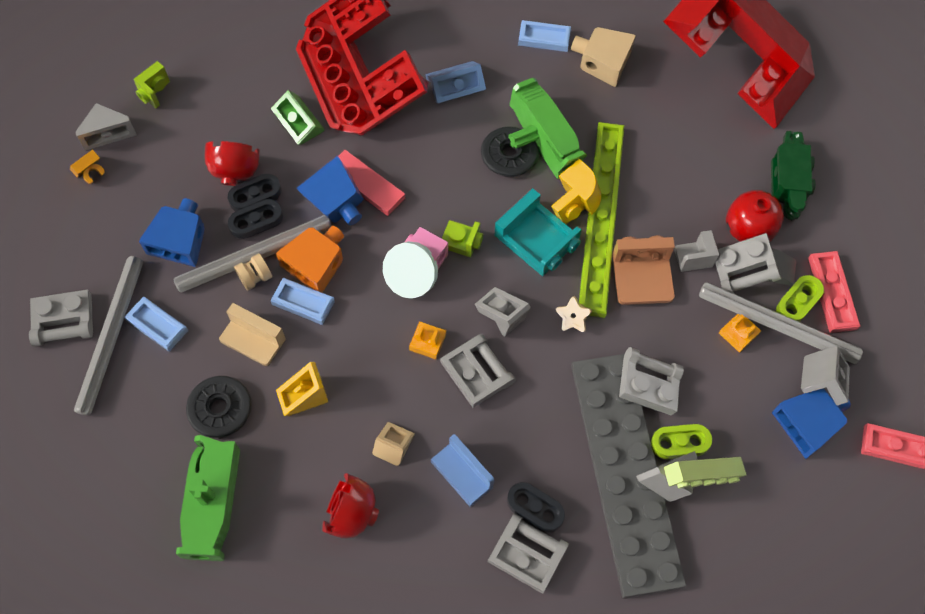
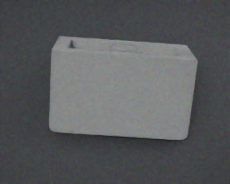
[801,346,850,405]

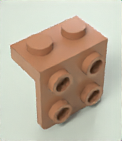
[612,235,675,305]

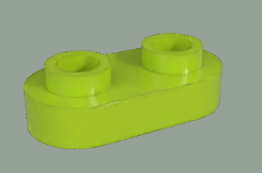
[776,275,824,322]
[651,424,712,459]

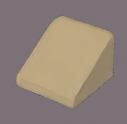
[372,422,415,466]

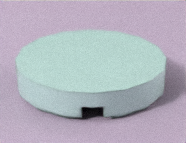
[383,241,438,298]

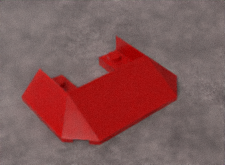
[296,0,429,135]
[663,0,815,129]

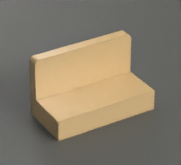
[219,303,286,366]

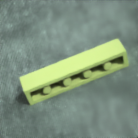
[664,457,746,488]

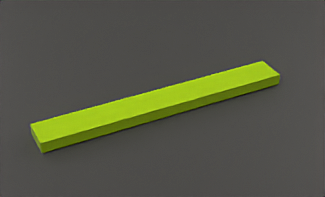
[579,122,624,318]

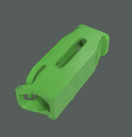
[509,78,587,179]
[176,435,240,561]

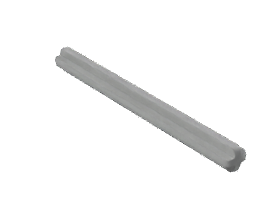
[174,215,332,292]
[74,256,143,416]
[699,282,863,364]

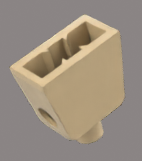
[571,27,636,87]

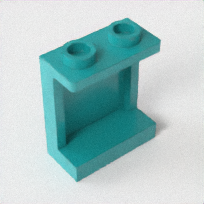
[494,188,582,276]

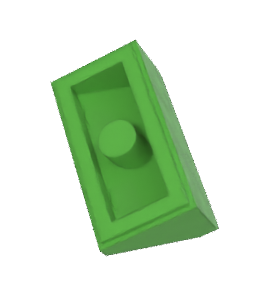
[271,90,325,145]

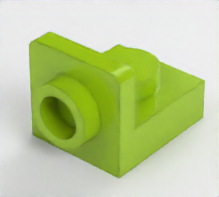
[133,61,170,108]
[442,220,484,258]

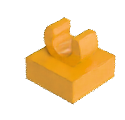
[70,149,105,184]
[719,314,761,353]
[409,321,446,359]

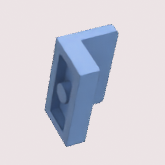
[426,61,486,103]
[431,434,494,507]

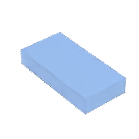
[518,20,571,52]
[271,278,335,325]
[124,296,188,352]

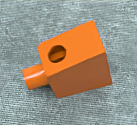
[276,226,344,293]

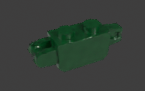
[771,131,816,221]

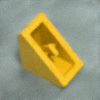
[276,362,328,416]

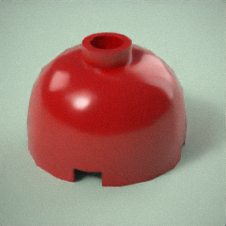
[205,141,260,186]
[726,190,784,242]
[322,473,379,539]

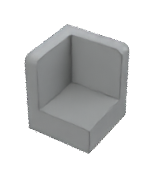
[674,230,719,272]

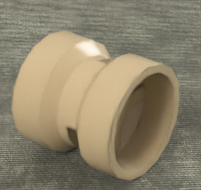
[234,253,272,291]

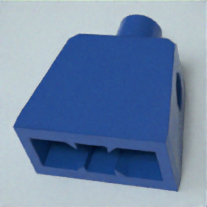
[297,156,363,226]
[139,198,205,267]
[772,388,851,459]

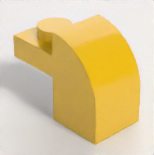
[551,159,601,224]

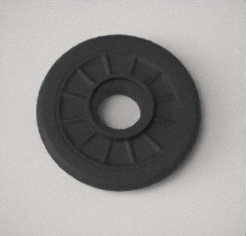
[481,127,539,177]
[186,376,251,438]

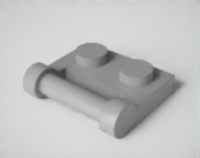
[715,233,781,294]
[29,289,93,347]
[440,334,516,408]
[619,347,684,415]
[488,513,569,594]

